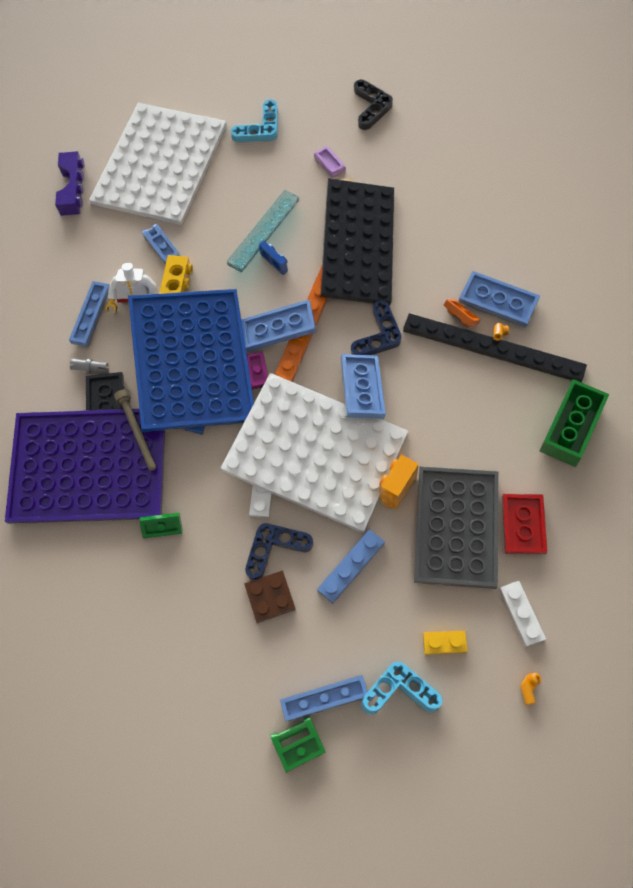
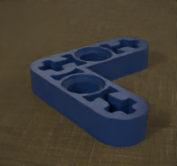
[351,300,402,355]
[245,523,313,580]

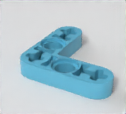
[231,99,278,142]
[361,662,442,715]

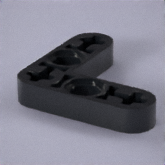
[354,79,393,130]

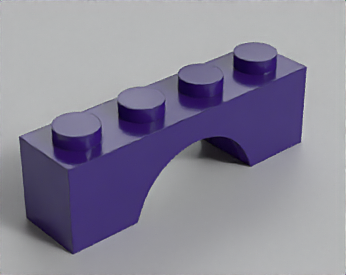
[55,151,85,216]

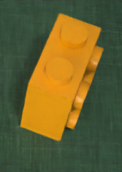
[379,454,419,510]

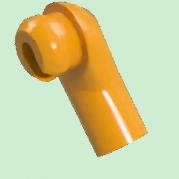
[493,323,509,341]
[520,673,542,705]

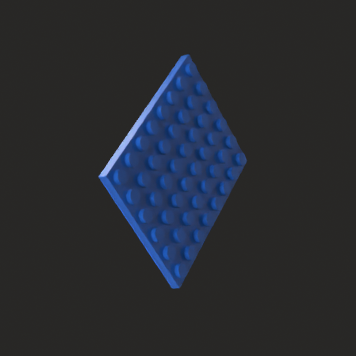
[128,289,254,432]

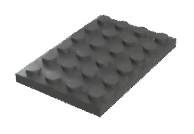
[414,466,499,589]

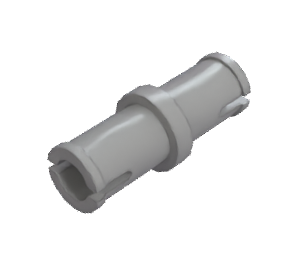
[70,358,109,374]

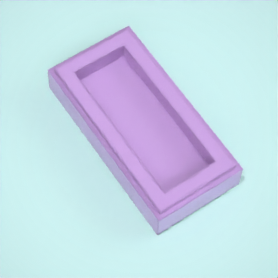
[314,146,346,178]

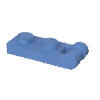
[142,224,180,265]

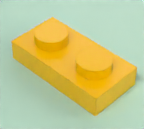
[423,630,468,655]

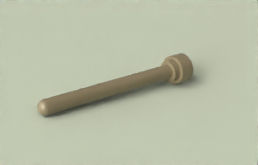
[114,389,156,471]

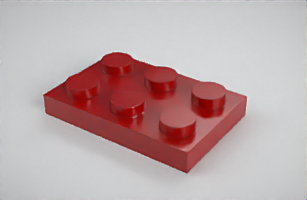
[502,494,548,555]

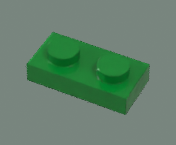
[139,513,183,538]

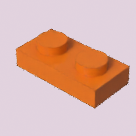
[443,299,481,327]

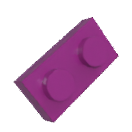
[247,351,268,390]

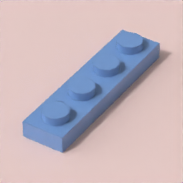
[69,281,109,347]
[317,529,385,604]
[280,675,367,722]

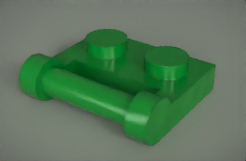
[270,716,326,773]

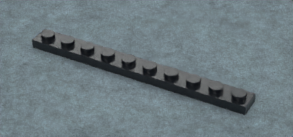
[403,313,587,382]

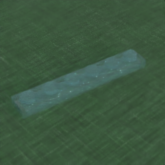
[227,190,299,273]

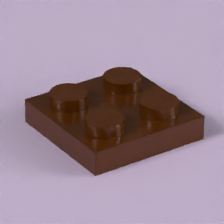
[244,570,296,623]

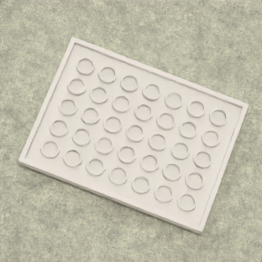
[89,103,227,225]
[220,373,408,533]

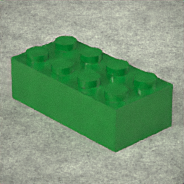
[539,379,610,467]

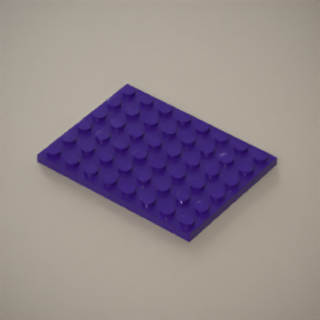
[5,408,165,524]

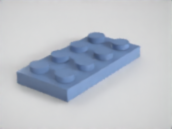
[459,271,540,327]
[241,300,317,352]
[341,354,386,419]

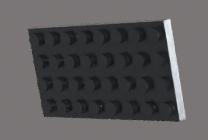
[320,178,394,305]

